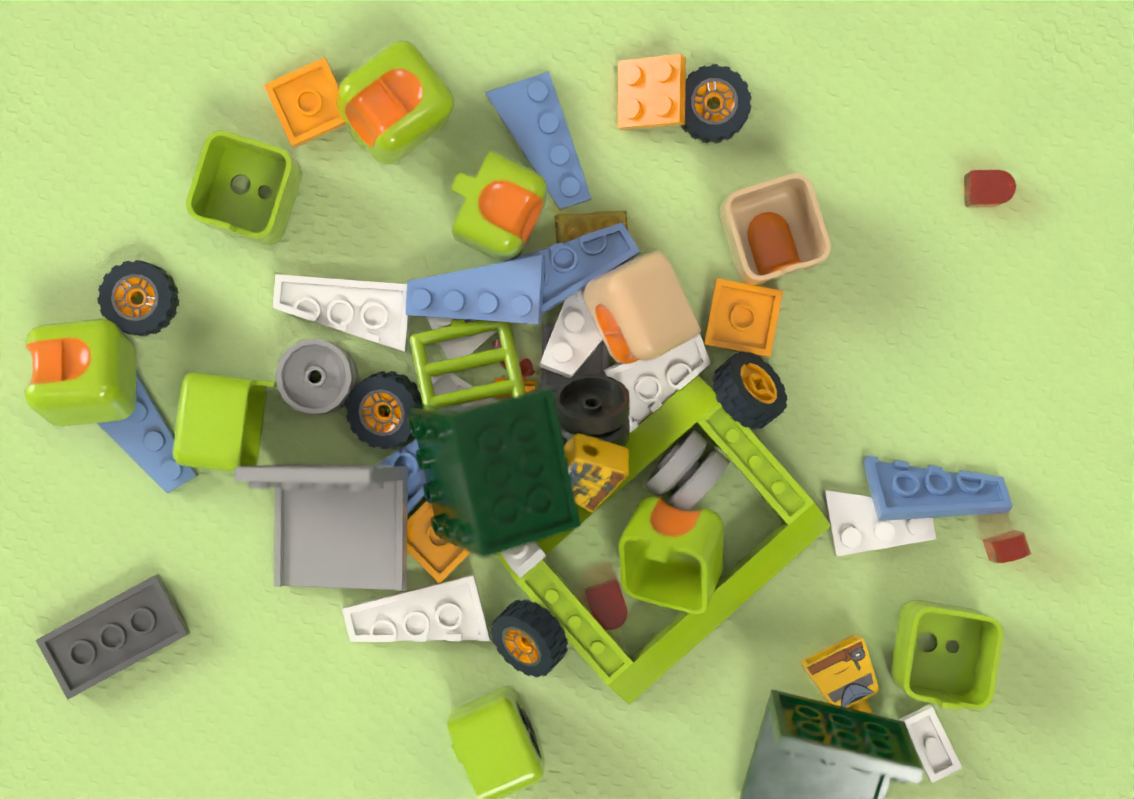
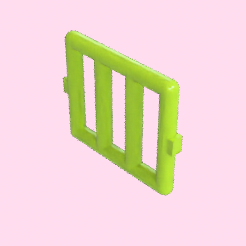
[410,319,526,408]

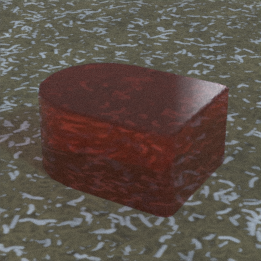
[964,169,1016,208]
[983,530,1031,563]
[585,578,628,630]

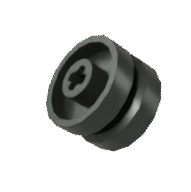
[554,374,630,447]

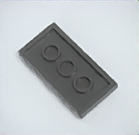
[36,574,191,700]

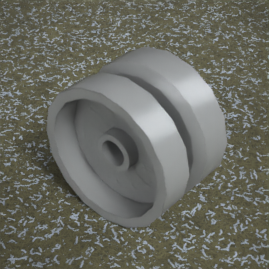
[276,339,359,415]
[644,429,730,511]

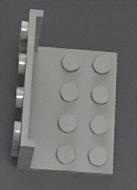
[235,464,408,591]

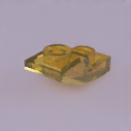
[554,211,628,244]

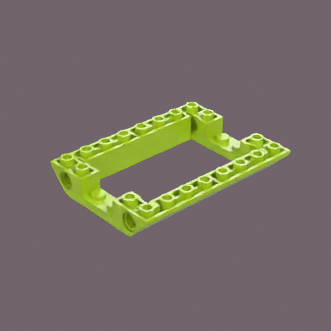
[496,375,831,705]

